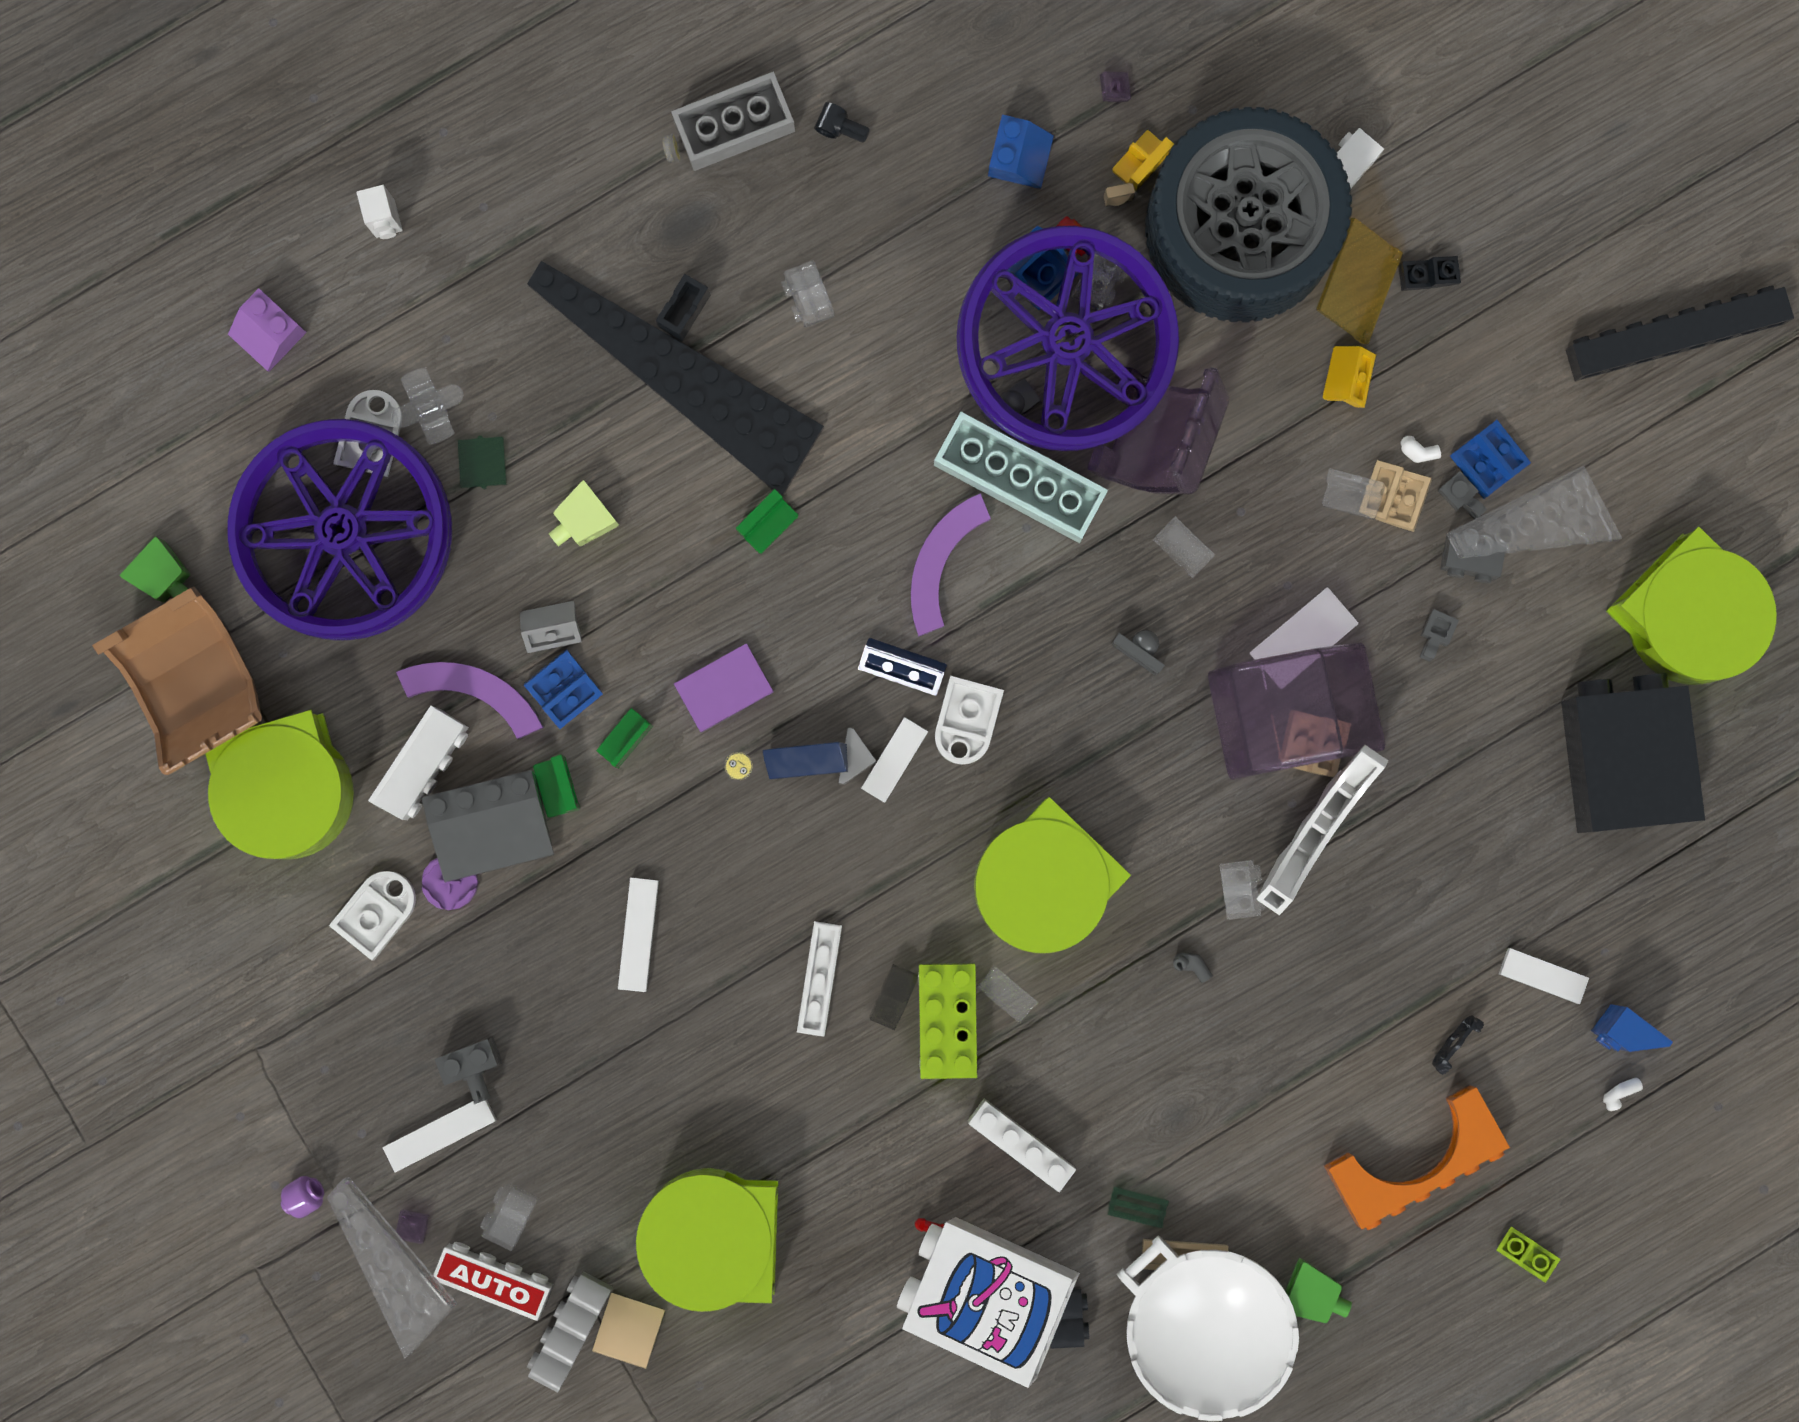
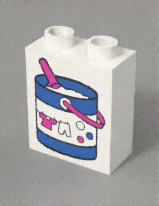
[897,1217,1080,1388]

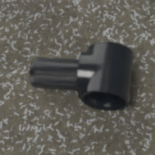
[814,102,870,143]

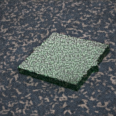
[458,436,507,489]

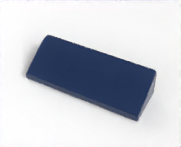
[858,638,947,696]
[763,742,848,779]

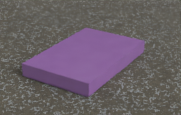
[674,644,773,733]

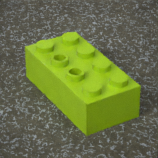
[918,963,977,1079]

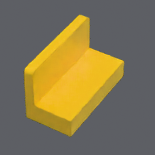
[1323,346,1376,408]

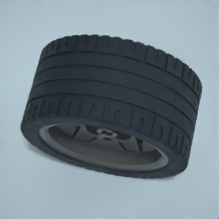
[1145,107,1352,323]

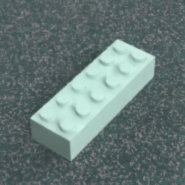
[934,412,1108,543]

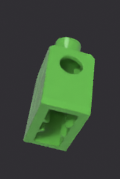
[119,536,190,603]
[1285,1258,1352,1323]

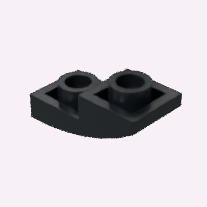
[1398,256,1461,291]

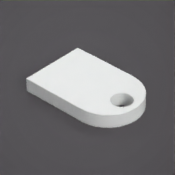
[333,390,402,477]
[935,676,1004,765]
[329,871,416,961]

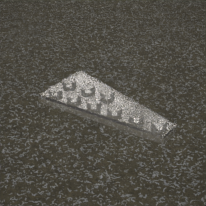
[1446,465,1622,559]
[327,1176,457,1359]

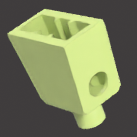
[548,480,619,546]

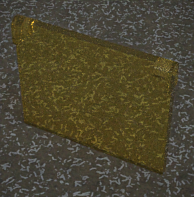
[1316,218,1403,345]

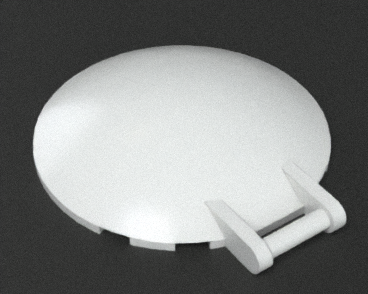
[1117,1235,1299,1421]

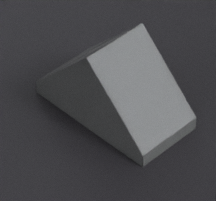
[838,728,876,785]

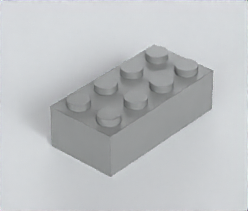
[671,71,795,171]

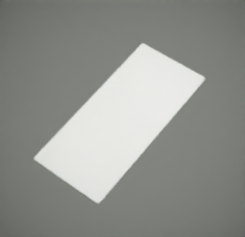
[1250,587,1358,689]

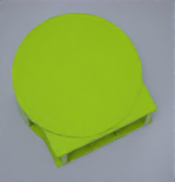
[1606,527,1777,685]
[205,710,354,859]
[974,797,1131,953]
[636,1168,778,1312]

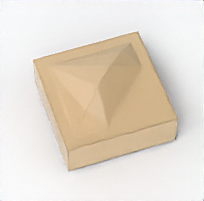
[1104,183,1135,206]

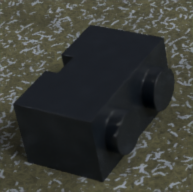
[656,273,711,341]

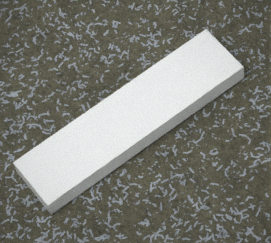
[618,878,659,992]
[797,921,842,1037]
[382,1100,497,1172]

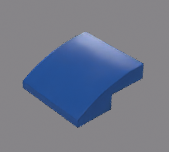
[1450,420,1531,499]
[524,649,603,729]

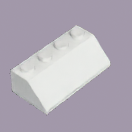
[368,706,469,821]

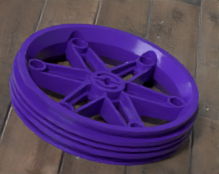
[956,226,1179,451]
[228,419,452,640]

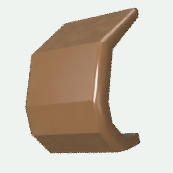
[92,586,262,775]

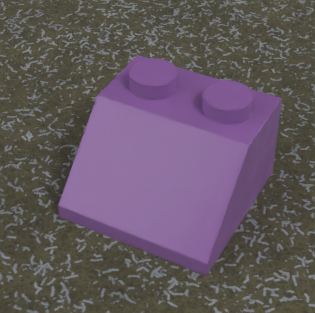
[228,288,307,372]

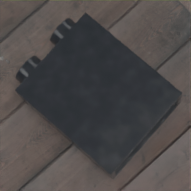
[1561,673,1705,833]

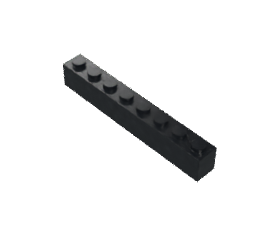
[1565,285,1794,381]

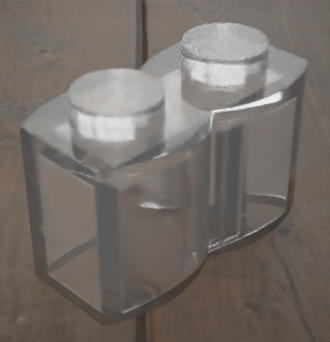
[480,1183,539,1251]

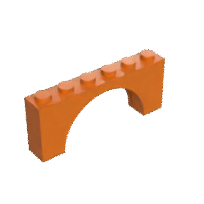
[1324,1085,1510,1230]

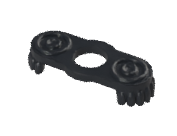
[1432,1015,1484,1075]

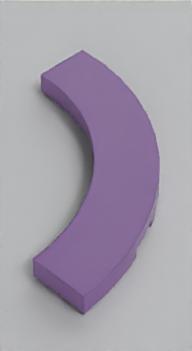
[911,493,991,637]
[396,662,544,739]

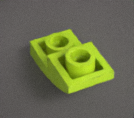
[1496,1227,1561,1283]

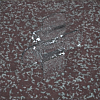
[392,367,464,444]

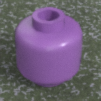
[281,1176,324,1218]

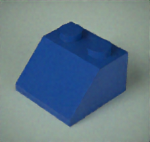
[988,115,1054,189]
[1007,225,1079,311]
[1591,1004,1673,1052]

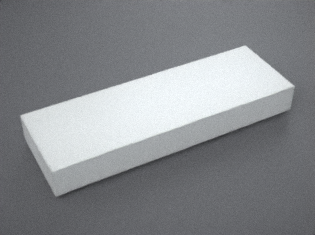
[861,717,928,803]
[1499,948,1589,1004]

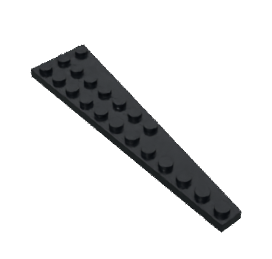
[527,261,824,497]

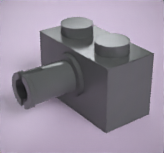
[435,1037,503,1104]

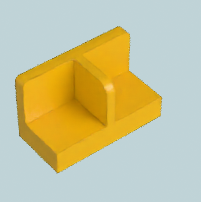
[1112,130,1174,192]

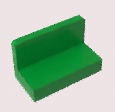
[736,489,798,554]
[596,708,653,769]
[533,755,580,818]

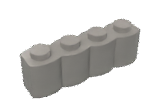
[527,1271,613,1393]

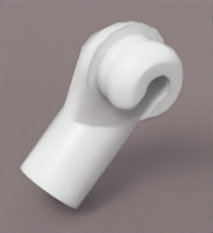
[1401,436,1441,463]
[1603,1078,1643,1111]

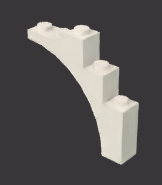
[1256,745,1388,915]

